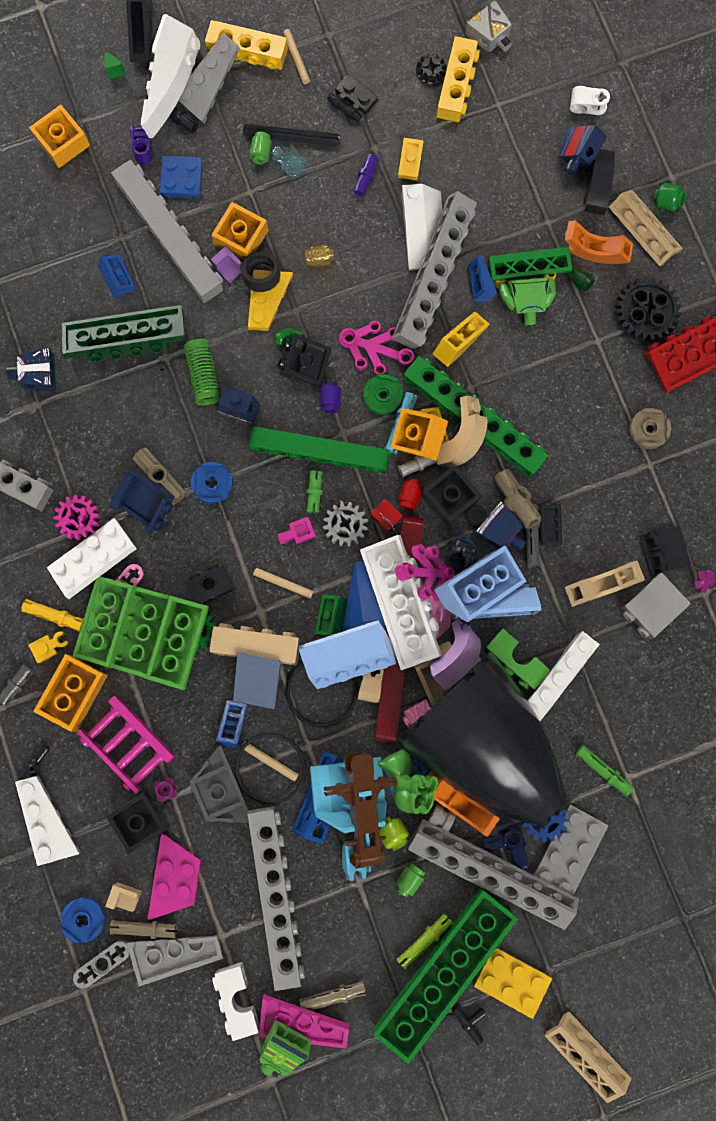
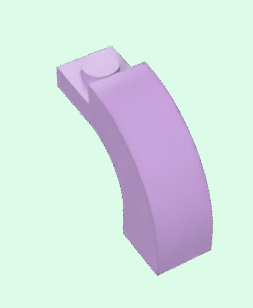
[430,619,481,691]

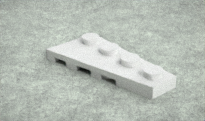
[15,775,81,866]

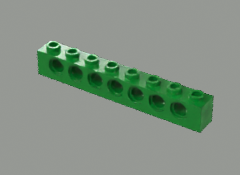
[403,356,549,479]

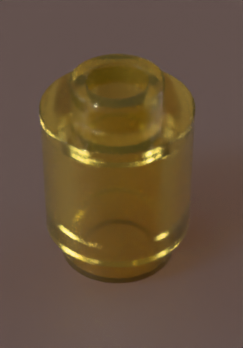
[304,244,334,268]

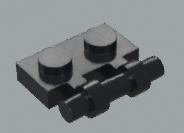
[327,74,378,122]

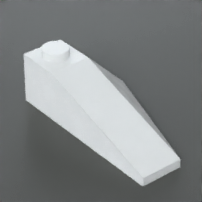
[401,184,443,271]

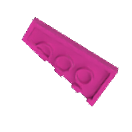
[259,995,349,1048]

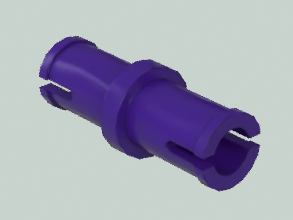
[353,154,379,196]

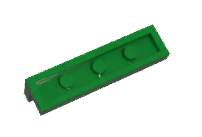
[487,247,572,281]

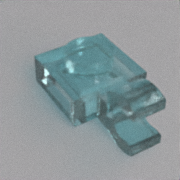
[271,146,308,179]

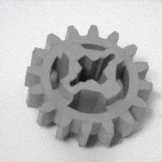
[323,502,368,547]

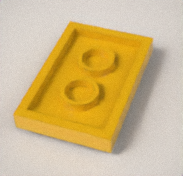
[473,947,552,1019]

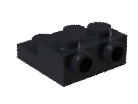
[277,334,332,387]

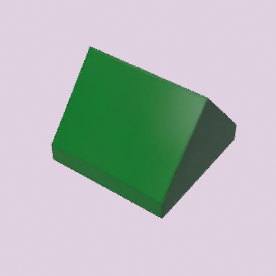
[104,52,125,79]

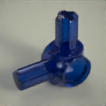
[482,826,530,869]

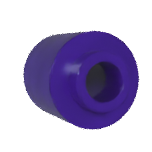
[320,382,341,413]

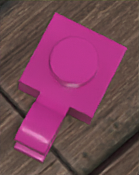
[278,517,316,545]

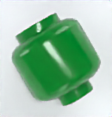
[654,183,686,211]

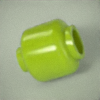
[379,816,409,851]

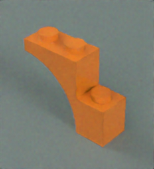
[428,771,500,837]

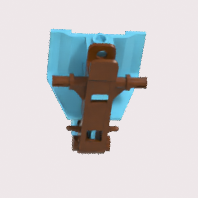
[310,753,397,881]

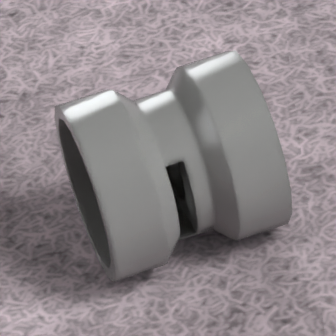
[428,804,456,832]

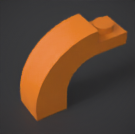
[565,220,634,264]

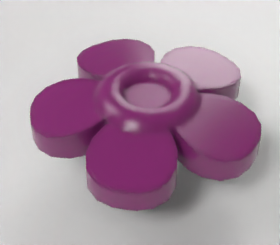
[694,570,715,593]

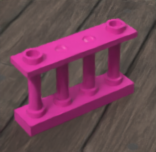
[77,696,176,794]

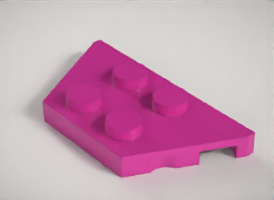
[148,833,202,920]

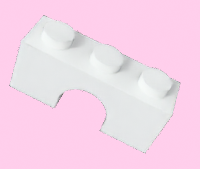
[213,962,260,1041]

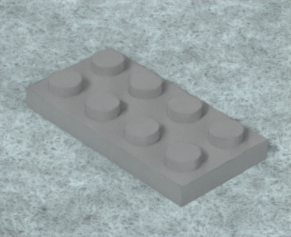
[533,804,608,895]

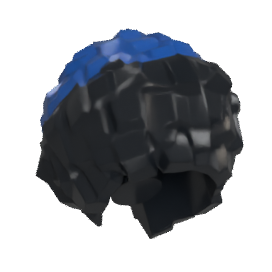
[446,537,478,570]

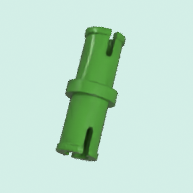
[306,471,323,513]

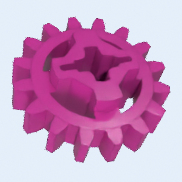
[53,495,101,540]

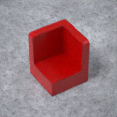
[370,499,402,534]

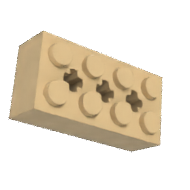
[209,623,301,666]

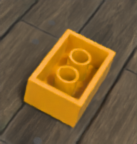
[33,654,108,732]

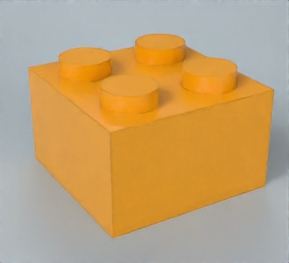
[29,105,90,168]
[212,202,269,261]
[390,408,448,461]

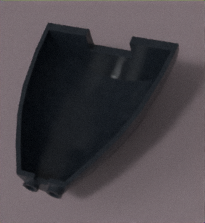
[396,652,567,828]

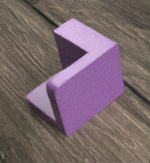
[211,246,242,283]

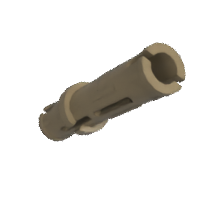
[110,920,178,939]
[300,981,367,1011]

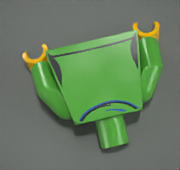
[494,274,557,325]

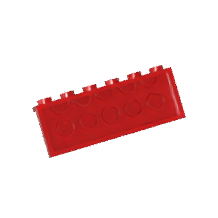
[643,315,716,393]

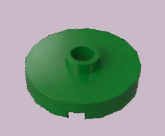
[363,374,403,415]

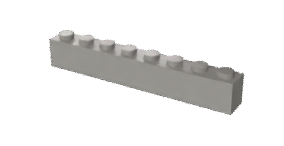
[111,160,224,303]

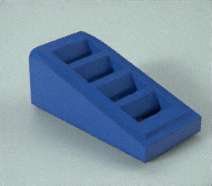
[468,255,497,303]
[216,700,248,748]

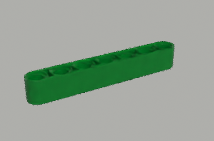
[248,427,390,473]

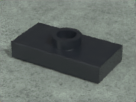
[539,504,562,546]

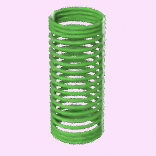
[184,339,221,405]

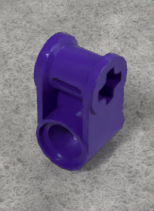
[130,125,153,165]

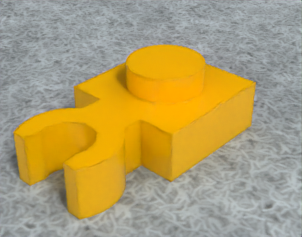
[29,631,70,664]

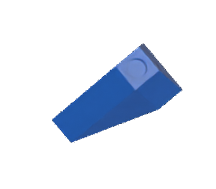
[342,561,386,632]

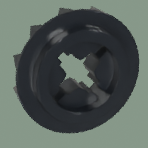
[416,54,447,84]

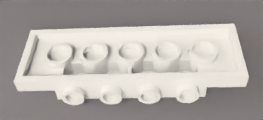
[360,535,442,670]

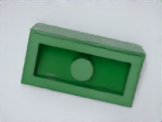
[314,594,347,637]

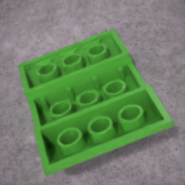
[73,576,209,690]

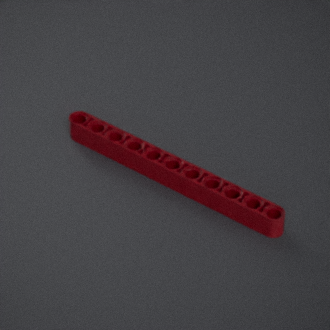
[374,516,424,745]

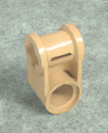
[358,669,383,703]

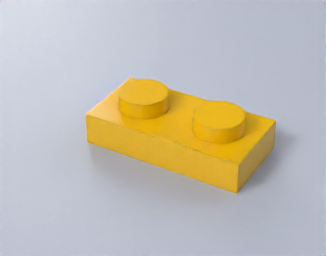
[398,138,423,181]

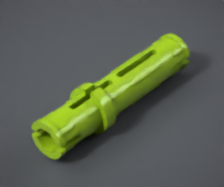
[397,913,453,970]

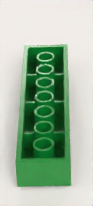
[373,887,518,1065]

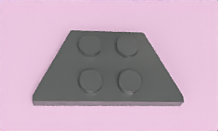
[189,745,249,823]

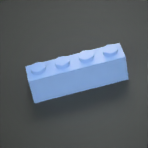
[434,546,527,622]
[452,584,541,620]
[298,620,396,689]

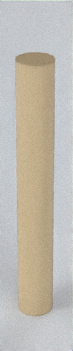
[283,29,310,84]
[253,568,314,599]
[242,741,299,782]

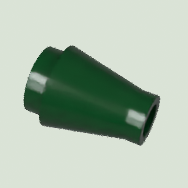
[565,264,595,292]

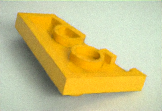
[248,270,293,331]

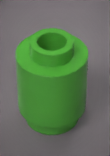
[249,132,272,164]
[395,863,425,897]

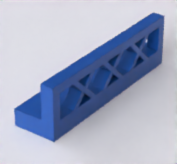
[292,751,344,844]

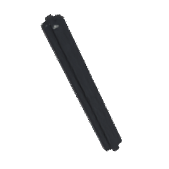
[243,124,340,146]

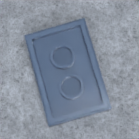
[233,652,281,709]

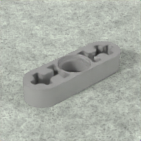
[73,940,130,989]

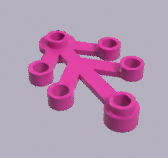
[339,321,414,376]
[395,544,455,601]

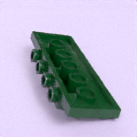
[62,305,186,363]

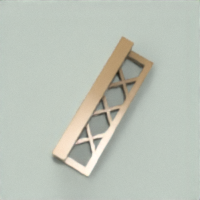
[609,190,683,266]
[545,1012,632,1103]

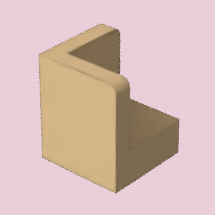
[105,882,141,912]

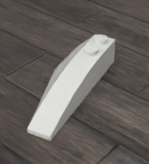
[141,14,200,138]

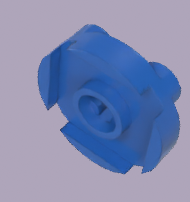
[191,462,233,504]
[61,897,106,943]

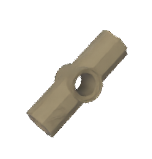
[132,447,187,505]
[494,469,542,529]

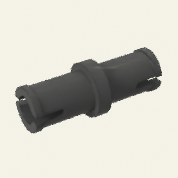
[0,664,34,706]

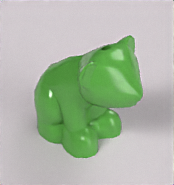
[377,748,438,814]

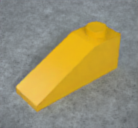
[433,312,490,367]

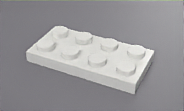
[47,518,137,599]

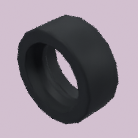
[241,251,281,292]

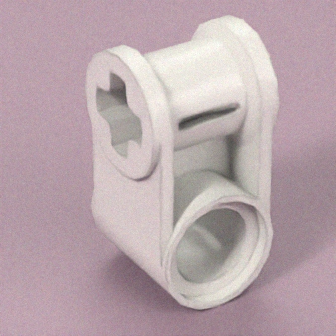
[570,86,610,116]

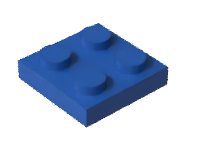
[160,156,203,198]

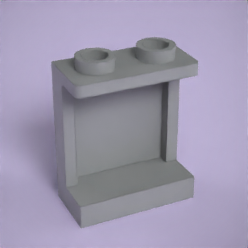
[621,573,691,639]

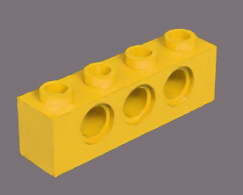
[205,20,288,70]
[437,36,480,122]

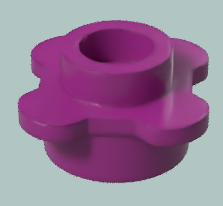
[153,777,177,802]

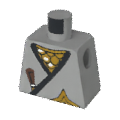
[465,0,512,52]

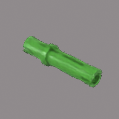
[575,744,634,797]

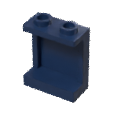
[108,469,175,534]

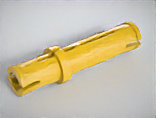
[21,599,84,632]

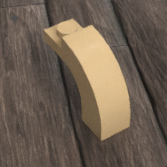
[437,396,487,468]
[565,561,645,607]

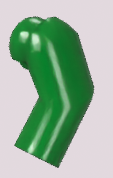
[275,328,304,346]

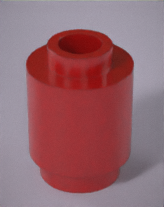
[398,479,424,511]

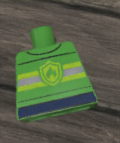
[259,1020,311,1076]

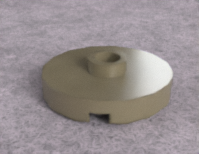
[629,408,672,449]

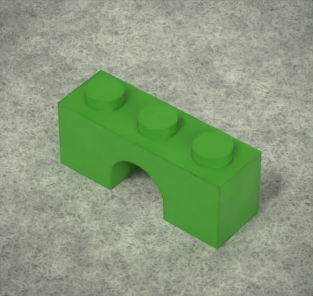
[484,629,551,691]

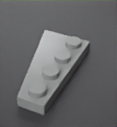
[178,33,240,124]
[127,935,224,986]

